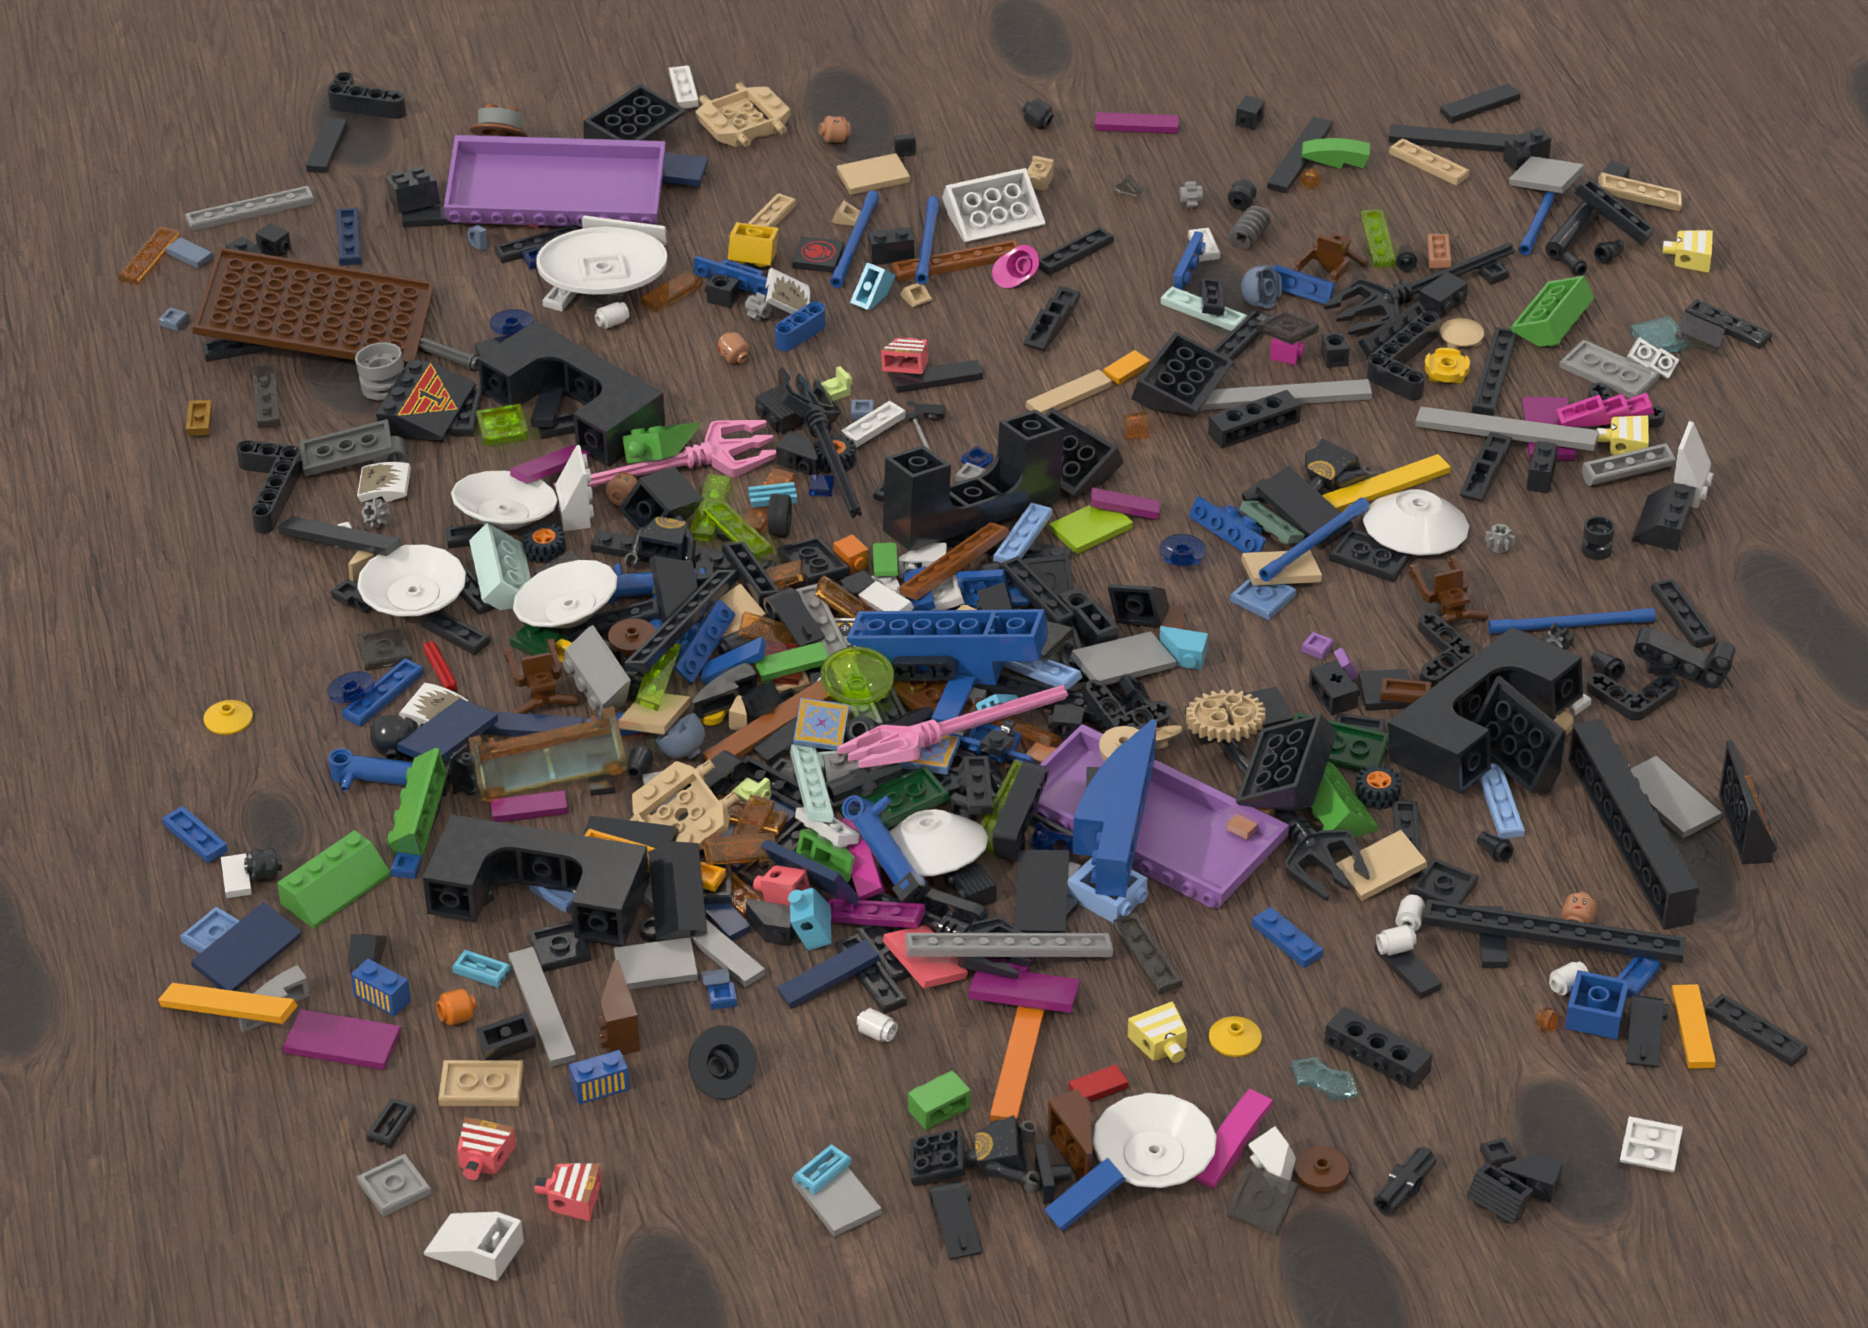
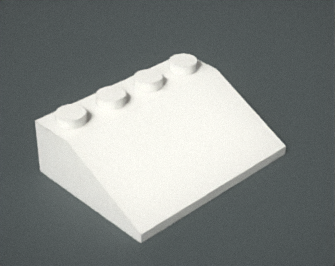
[942,168,1046,243]

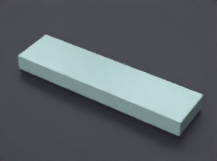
[1161,287,1247,331]

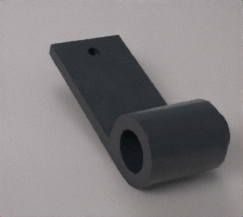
[763,587,825,647]
[1626,995,1669,1068]
[928,1181,982,1260]

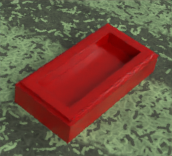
[1069,1064,1128,1102]

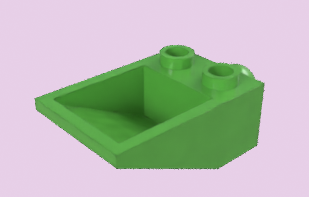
[622,422,700,463]

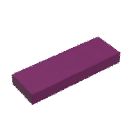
[1090,488,1160,520]
[490,790,568,822]

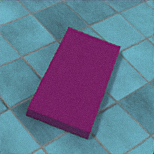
[1522,397,1576,461]
[968,971,1080,1013]
[283,1009,401,1070]

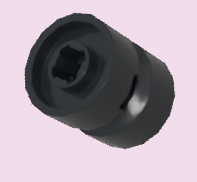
[1581,516,1615,560]

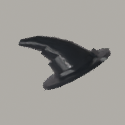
[688,1025,757,1099]

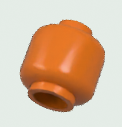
[436,989,477,1026]

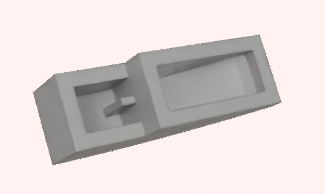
[239,965,309,1033]

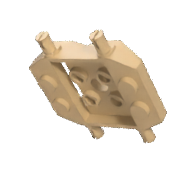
[695,82,790,147]
[629,759,739,850]

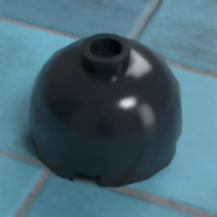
[370,715,419,760]

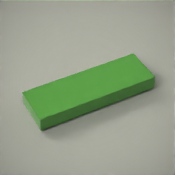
[753,642,829,682]

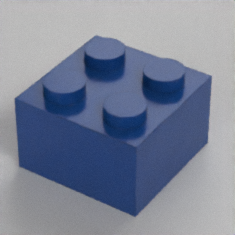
[1565,970,1629,1039]

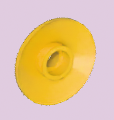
[204,700,253,735]
[1209,1016,1262,1057]

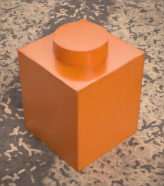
[833,534,869,576]

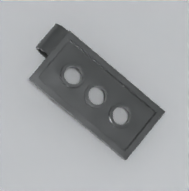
[299,419,407,476]

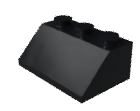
[1632,483,1696,551]

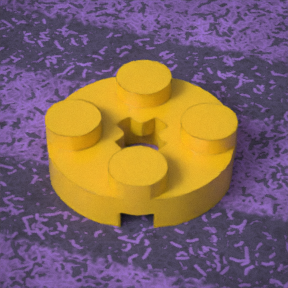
[1425,348,1470,384]

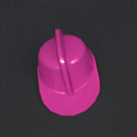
[992,245,1039,288]

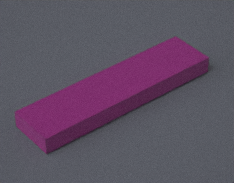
[1095,112,1179,133]
[510,445,590,484]
[828,898,926,928]

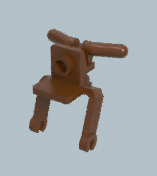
[1293,232,1368,283]
[1408,555,1489,624]
[504,638,580,714]

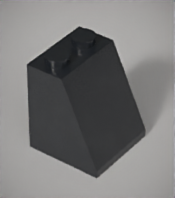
[618,466,703,530]

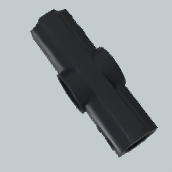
[825,763,902,803]
[1373,1146,1437,1216]

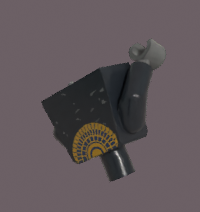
[1305,438,1376,493]
[624,515,696,570]
[965,1115,1040,1193]

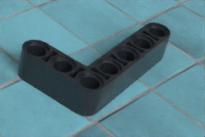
[1367,311,1439,401]
[236,440,303,534]

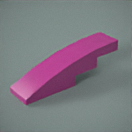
[1556,393,1654,427]
[839,812,885,900]
[1194,1089,1273,1189]

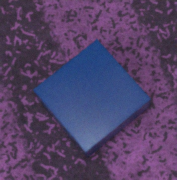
[390,852,423,879]
[708,982,737,1010]

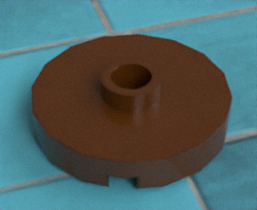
[608,618,656,657]
[1295,1146,1349,1193]

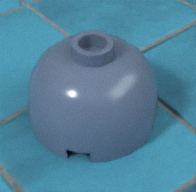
[1241,265,1282,309]
[655,713,705,759]

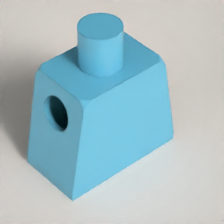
[788,888,832,951]

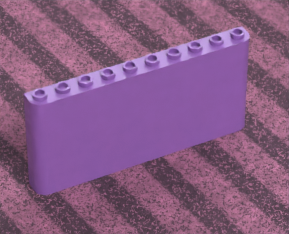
[444,135,666,226]
[1034,724,1289,909]

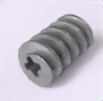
[1229,206,1271,250]

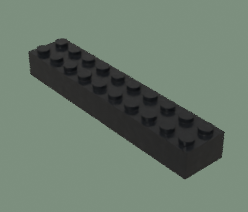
[1568,719,1700,930]

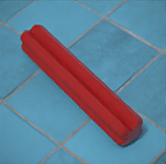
[423,641,458,691]

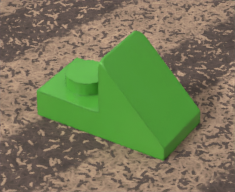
[873,542,898,576]

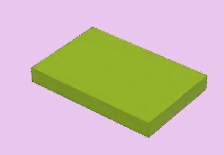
[1049,505,1133,554]

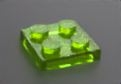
[476,404,529,445]

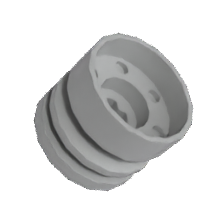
[355,342,404,400]

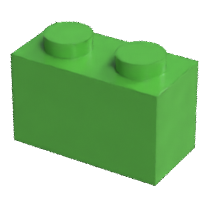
[908,1070,971,1131]

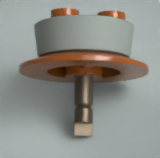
[469,104,528,137]

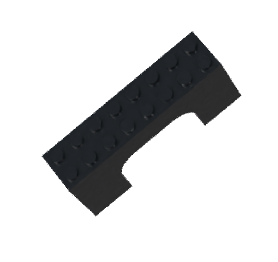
[478,321,665,467]
[883,409,1064,551]
[1388,627,1583,794]
[423,815,650,946]

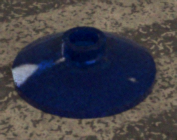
[490,309,534,335]
[1159,534,1206,566]
[327,671,375,703]

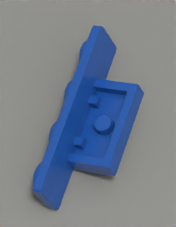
[693,256,768,296]
[1189,497,1266,553]
[946,569,1030,610]
[671,600,736,683]
[950,723,1035,768]

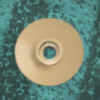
[1156,725,1183,749]

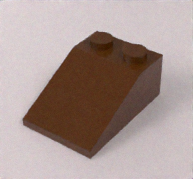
[597,960,640,1055]
[1048,1089,1092,1180]

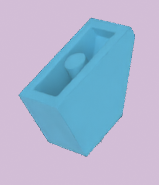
[850,262,896,311]
[1160,626,1208,670]

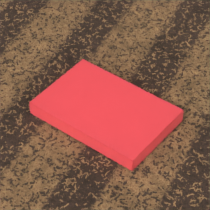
[883,925,968,989]

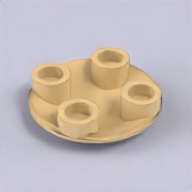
[1440,318,1484,349]

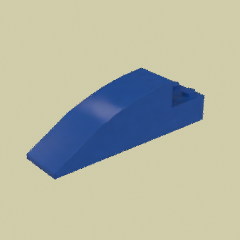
[847,609,1049,685]
[1073,720,1157,898]

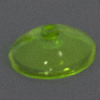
[821,646,894,706]

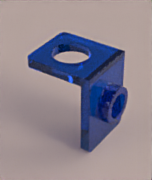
[1031,822,1073,855]

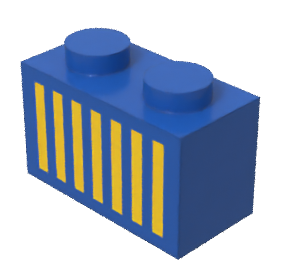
[351,958,411,1016]
[569,1050,630,1104]

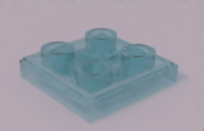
[1630,316,1691,352]

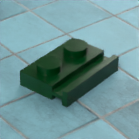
[510,624,569,656]

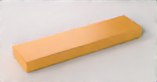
[1671,984,1716,1069]

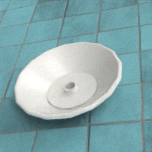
[451,471,558,531]
[1363,489,1469,556]
[357,545,466,617]
[513,560,617,628]
[877,809,989,877]
[1092,1093,1217,1188]

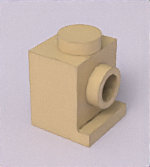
[1027,156,1054,191]

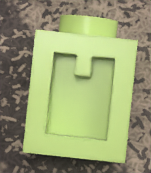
[821,366,852,401]
[732,777,771,811]

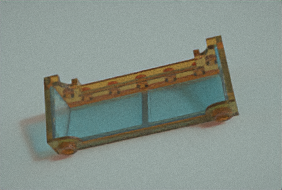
[468,706,627,801]

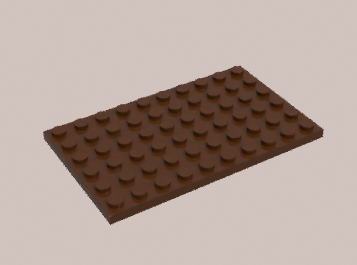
[193,247,435,368]

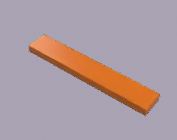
[990,1006,1045,1121]

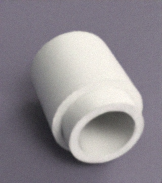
[595,302,629,329]
[1396,895,1425,931]
[1376,925,1416,956]
[1549,962,1588,995]
[857,1008,898,1042]

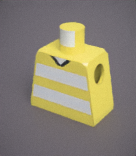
[1662,230,1713,272]
[1597,416,1649,455]
[1128,1002,1187,1063]

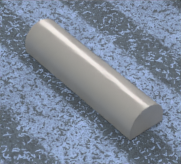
[1582,443,1676,486]

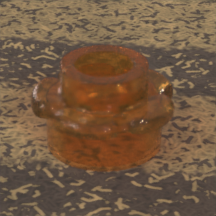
[1301,168,1321,189]
[1536,1007,1559,1032]

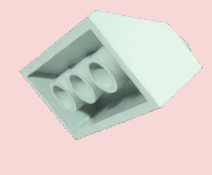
[469,523,531,610]

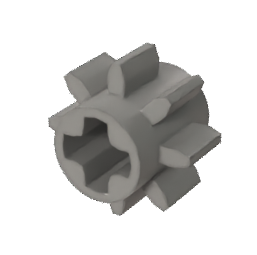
[1179,181,1203,208]
[745,292,772,321]
[361,498,391,528]
[1485,524,1515,553]

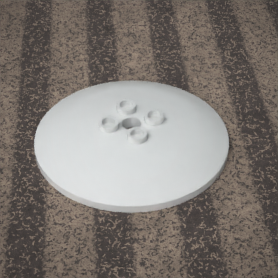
[537,227,667,294]

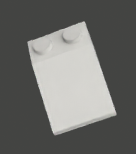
[1674,421,1714,508]

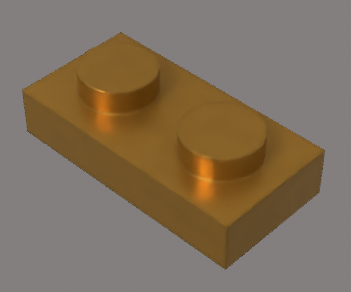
[186,400,213,436]

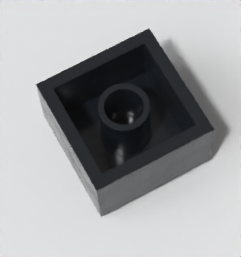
[385,166,440,213]

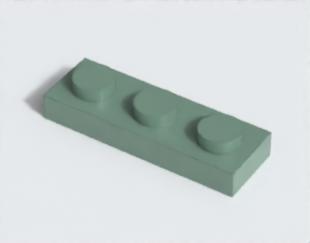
[1239,501,1305,545]

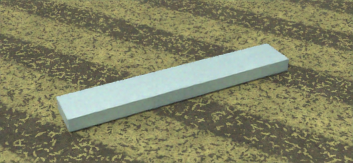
[790,744,834,823]

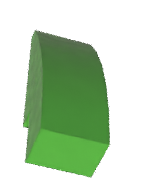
[1301,138,1370,169]
[796,828,855,882]

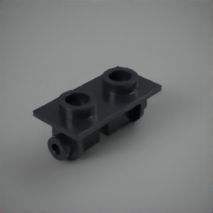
[449,744,478,795]

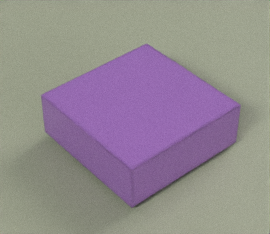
[1301,632,1334,660]
[1334,648,1359,680]

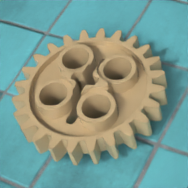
[1186,690,1266,743]

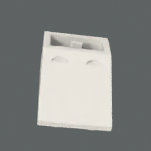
[555,445,594,531]
[424,1212,524,1281]

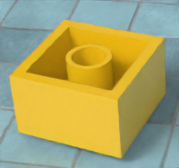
[728,222,779,267]

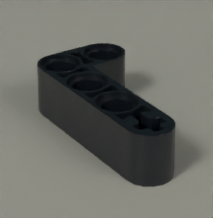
[328,72,406,119]
[1633,627,1736,689]
[992,761,1049,862]

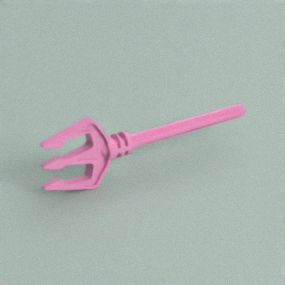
[553,420,776,494]
[837,685,1068,768]

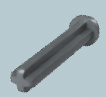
[419,338,479,371]

